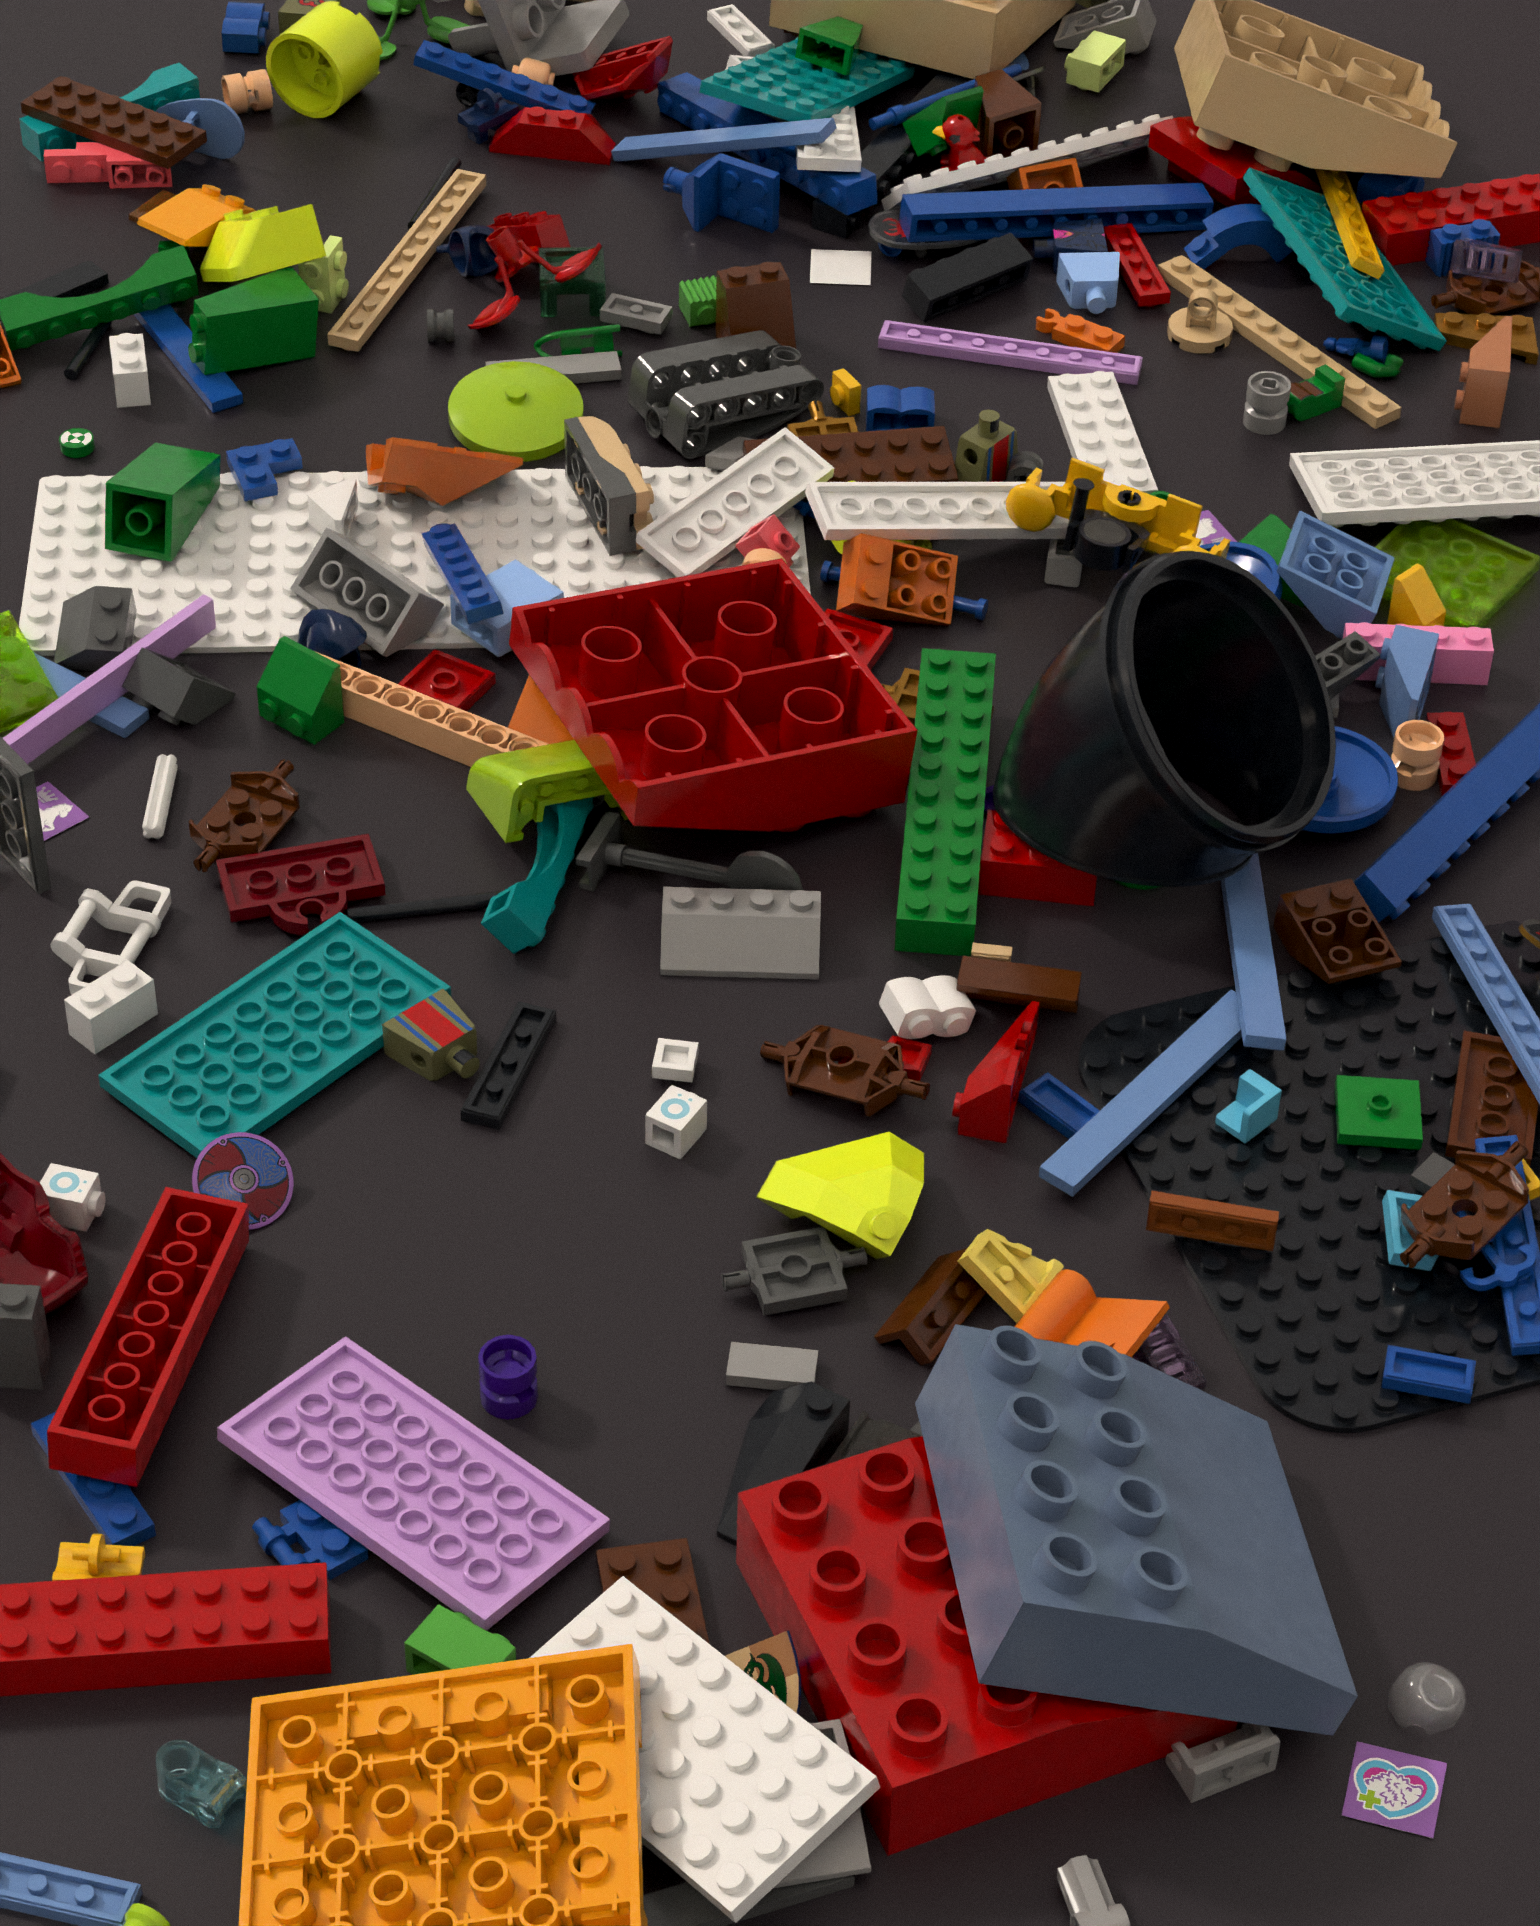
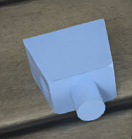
[1056,252,1120,314]

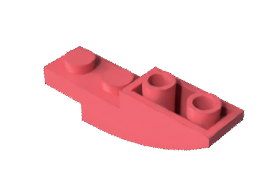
[44,142,173,189]

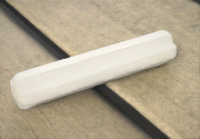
[142,754,178,840]

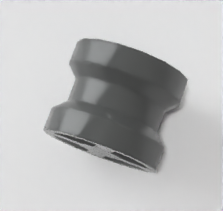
[427,309,455,342]
[1007,451,1044,482]

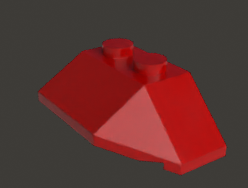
[572,36,673,100]
[489,106,616,165]

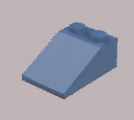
[1375,625,1439,738]

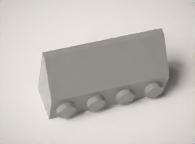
[290,527,444,657]
[660,887,821,980]

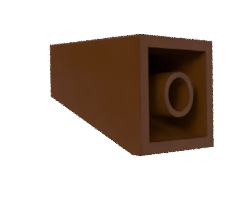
[975,69,1042,158]
[716,262,796,349]

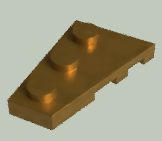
[1433,312,1539,365]

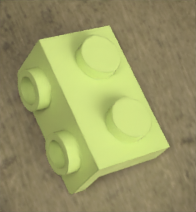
[298,235,349,314]

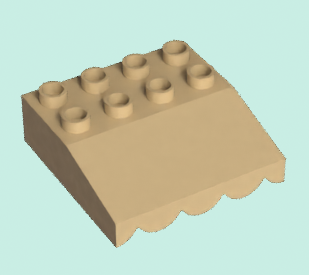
[769,0,1076,79]
[1174,0,1458,178]

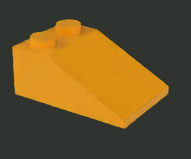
[137,184,256,247]

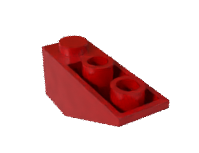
[488,211,572,263]

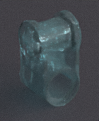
[155,1740,247,1829]

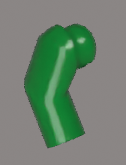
[1351,353,1403,378]

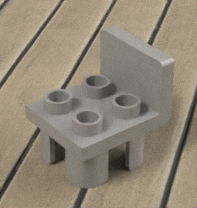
[433,0,630,76]

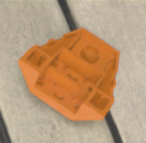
[366,437,523,506]

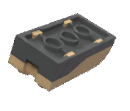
[564,416,654,556]

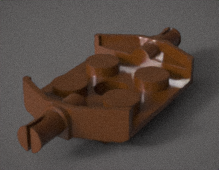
[1431,255,1540,315]
[189,759,300,872]
[760,1024,930,1117]
[1400,1141,1529,1268]

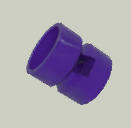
[478,1335,538,1420]

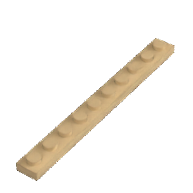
[327,169,486,352]
[1157,255,1402,429]

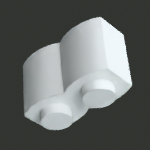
[879,975,976,1039]

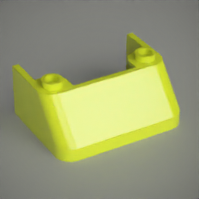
[200,204,326,282]

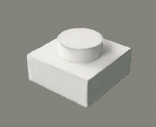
[652,1038,699,1083]

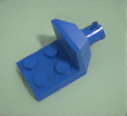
[663,153,780,233]

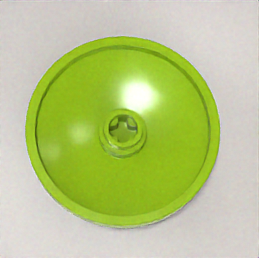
[448,361,583,462]

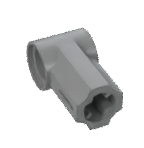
[1056,1855,1130,1926]

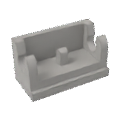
[1165,1723,1281,1803]

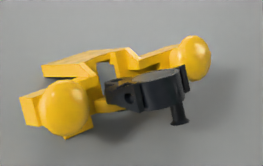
[1006,457,1231,573]

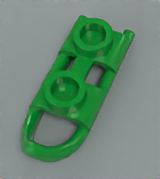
[534,324,622,357]

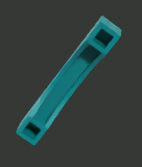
[19,63,200,162]
[481,797,594,954]

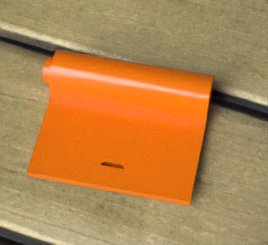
[1014,1269,1170,1357]

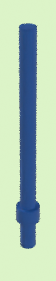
[869,63,1022,131]

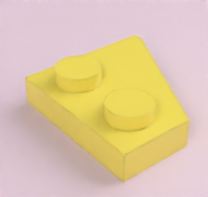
[957,1229,1064,1323]

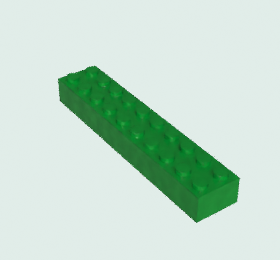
[894,648,996,957]

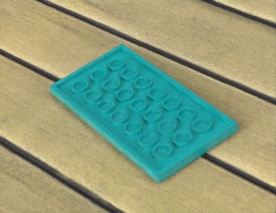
[699,37,916,122]
[1243,167,1447,351]
[98,912,451,1158]

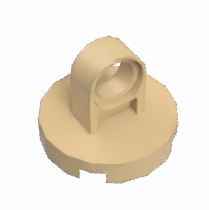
[1167,288,1233,354]

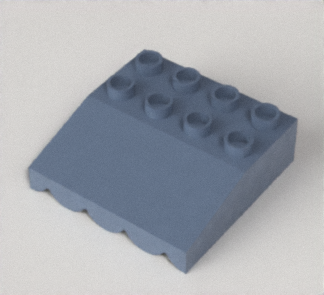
[915,1324,1358,1736]

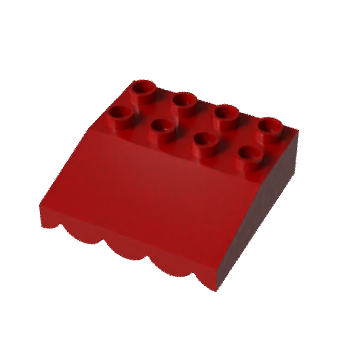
[509,558,918,832]
[736,1436,1238,1856]

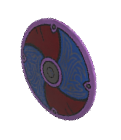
[192,1132,294,1230]

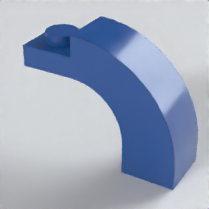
[1184,204,1294,270]

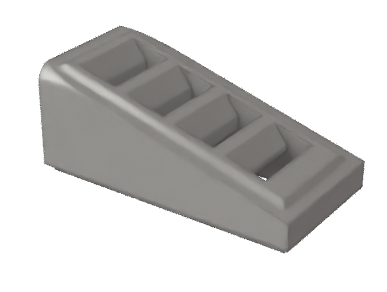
[1044,539,1082,587]

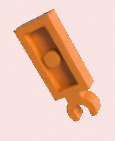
[1036,308,1125,353]

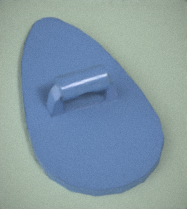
[156,98,245,159]

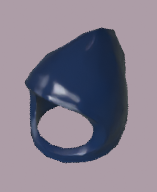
[436,224,498,277]
[297,609,367,669]

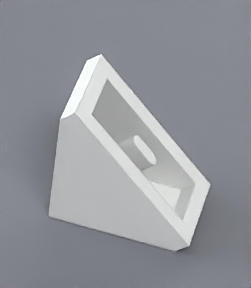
[307,478,358,537]

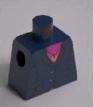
[1033,218,1108,275]

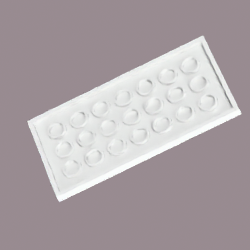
[1289,440,1540,528]
[529,1576,881,1923]

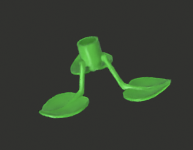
[367,0,470,60]

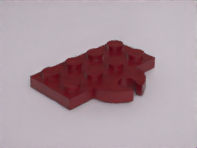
[216,833,386,935]

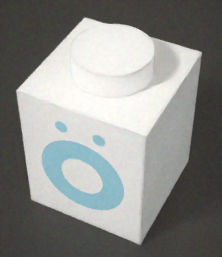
[645,1085,707,1160]
[40,1163,106,1232]

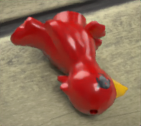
[932,114,988,171]

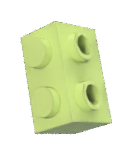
[1064,30,1126,93]

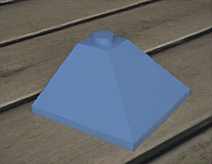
[1277,510,1395,640]

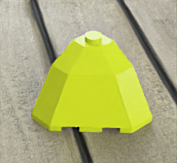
[756,1132,924,1259]

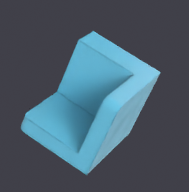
[1215,1069,1282,1144]

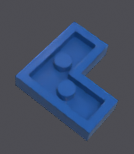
[226,438,303,501]

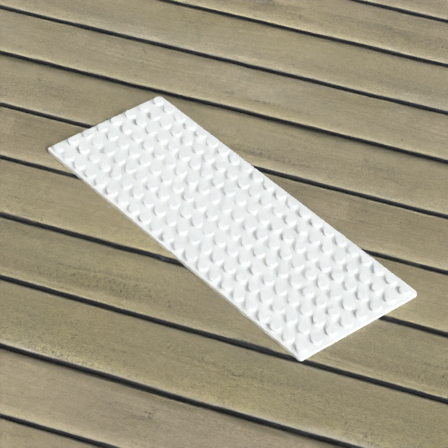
[16,466,811,656]

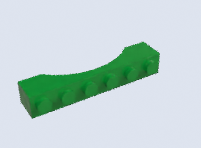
[0,245,199,351]

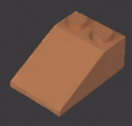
[1454,316,1512,428]

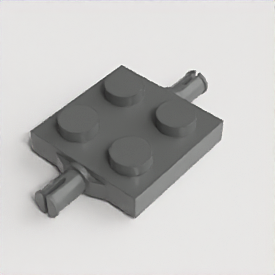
[721,1227,867,1316]

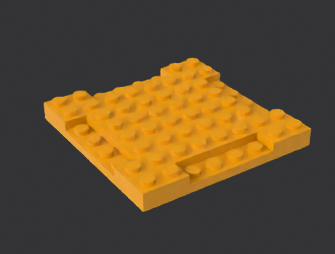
[239,1644,648,1926]

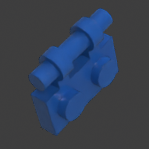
[252,1500,368,1580]

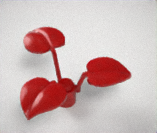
[467,225,602,329]

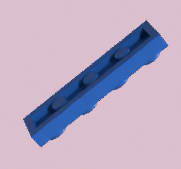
[31,1412,156,1546]

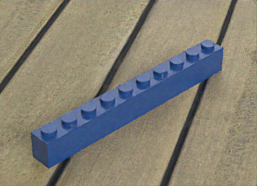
[657,72,877,216]
[899,182,1214,242]
[1353,703,1540,923]

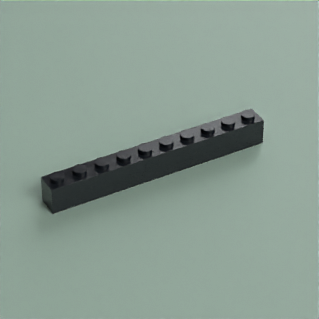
[812,71,973,239]

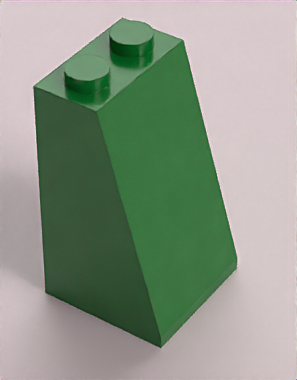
[188,266,319,375]
[105,443,221,562]

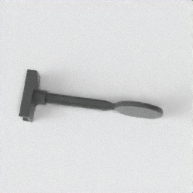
[576,812,803,891]

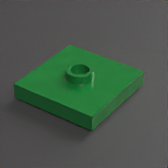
[1335,1075,1423,1150]

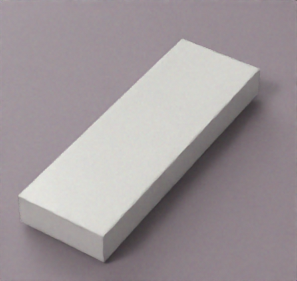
[707,4,775,57]

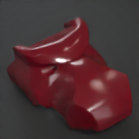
[0,1153,88,1315]

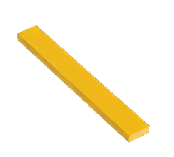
[1315,169,1385,280]

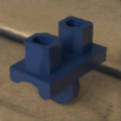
[458,88,519,144]

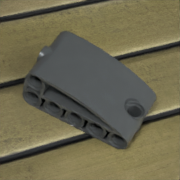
[628,330,824,459]

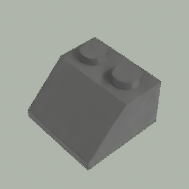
[54,586,137,671]
[122,647,236,725]

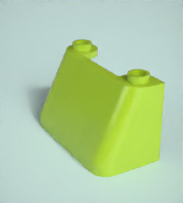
[466,740,628,843]

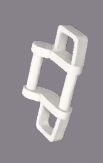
[50,880,171,995]

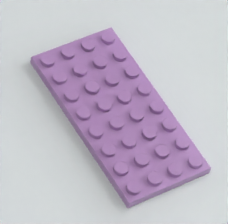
[217,1336,610,1631]

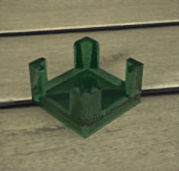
[539,247,606,317]

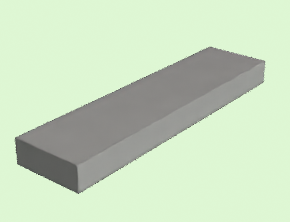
[485,351,622,384]

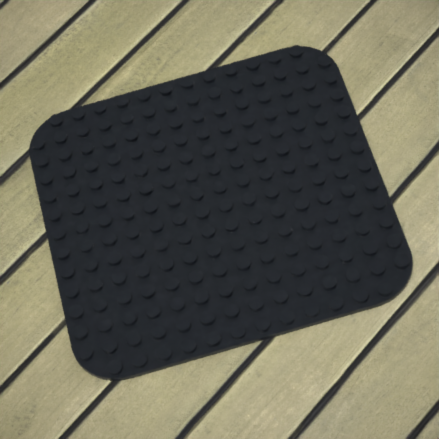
[1078,921,1540,1433]

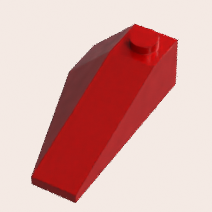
[952,1001,1040,1143]

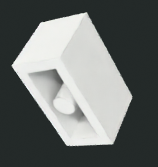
[109,333,151,408]
[64,960,158,1054]

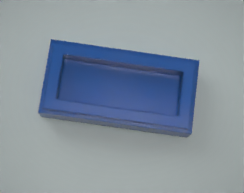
[1018,1072,1100,1139]
[1381,1345,1476,1404]

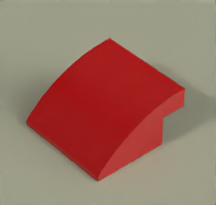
[1148,116,1320,207]

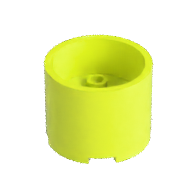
[266,1,383,118]

